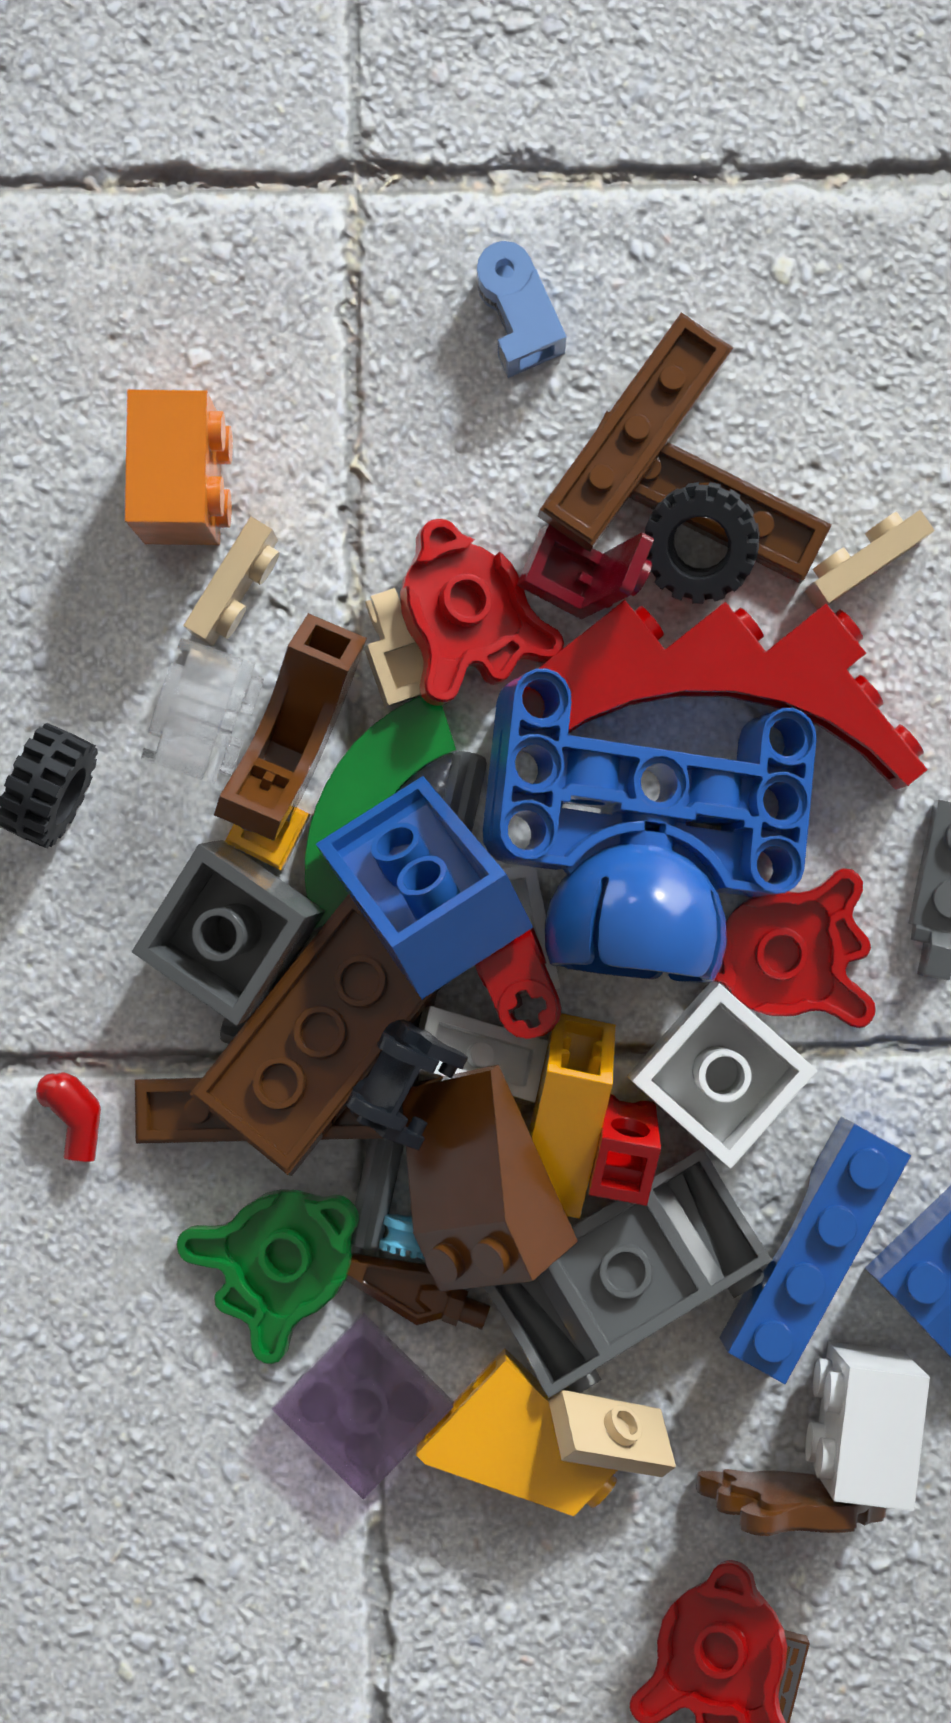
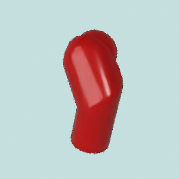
[36,1072,101,1162]

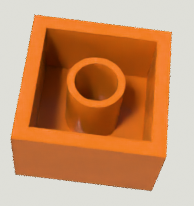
[125,389,233,545]

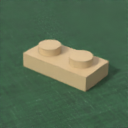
[804,510,935,610]
[183,516,280,647]

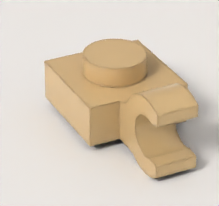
[364,588,423,708]

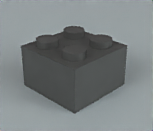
[132,840,325,1026]

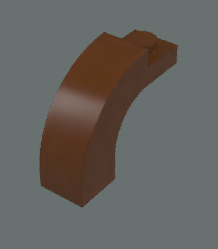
[214,613,367,841]

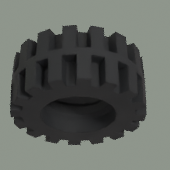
[645,482,759,604]
[0,723,98,849]

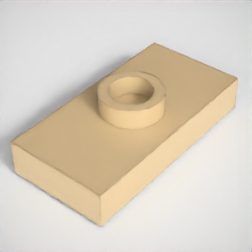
[549,1390,676,1477]

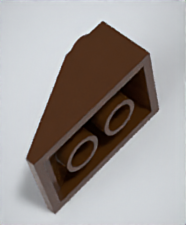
[402,1065,578,1292]

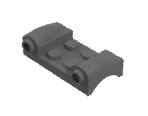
[484,1147,772,1398]

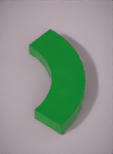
[305,696,456,929]

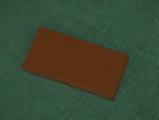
[190,894,441,1176]

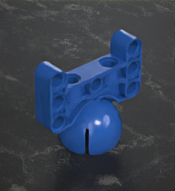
[482,668,817,983]

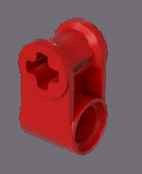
[474,913,562,1039]

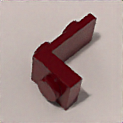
[516,524,654,620]

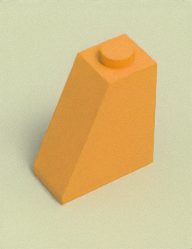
[529,1013,616,1219]
[416,1348,618,1516]

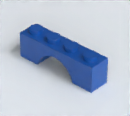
[719,1116,912,1384]

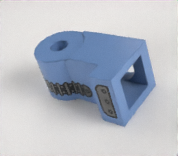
[477,241,567,378]

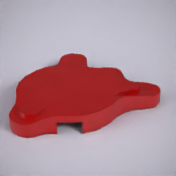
[400,519,564,706]
[714,868,876,1028]
[629,1560,787,1723]

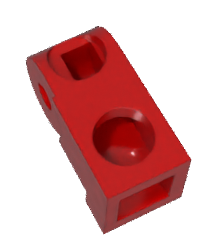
[589,1093,661,1206]

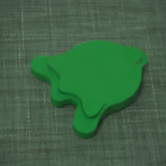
[177,1189,359,1364]

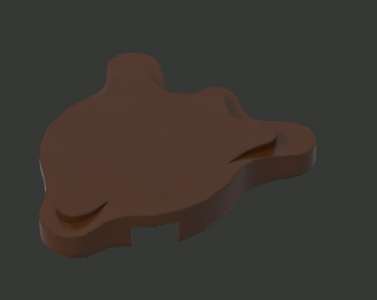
[696,1469,887,1536]

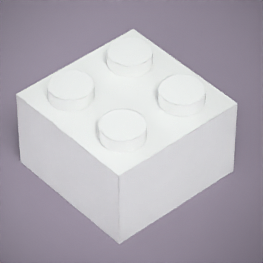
[627,982,818,1169]
[805,1341,930,1511]

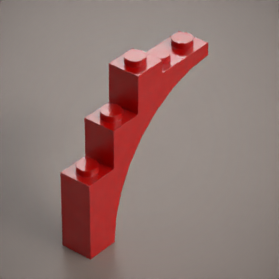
[522,599,928,790]

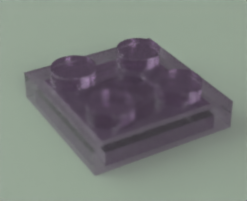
[272,1312,454,1500]

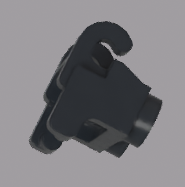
[345,1019,468,1150]

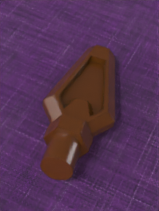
[346,1253,491,1330]

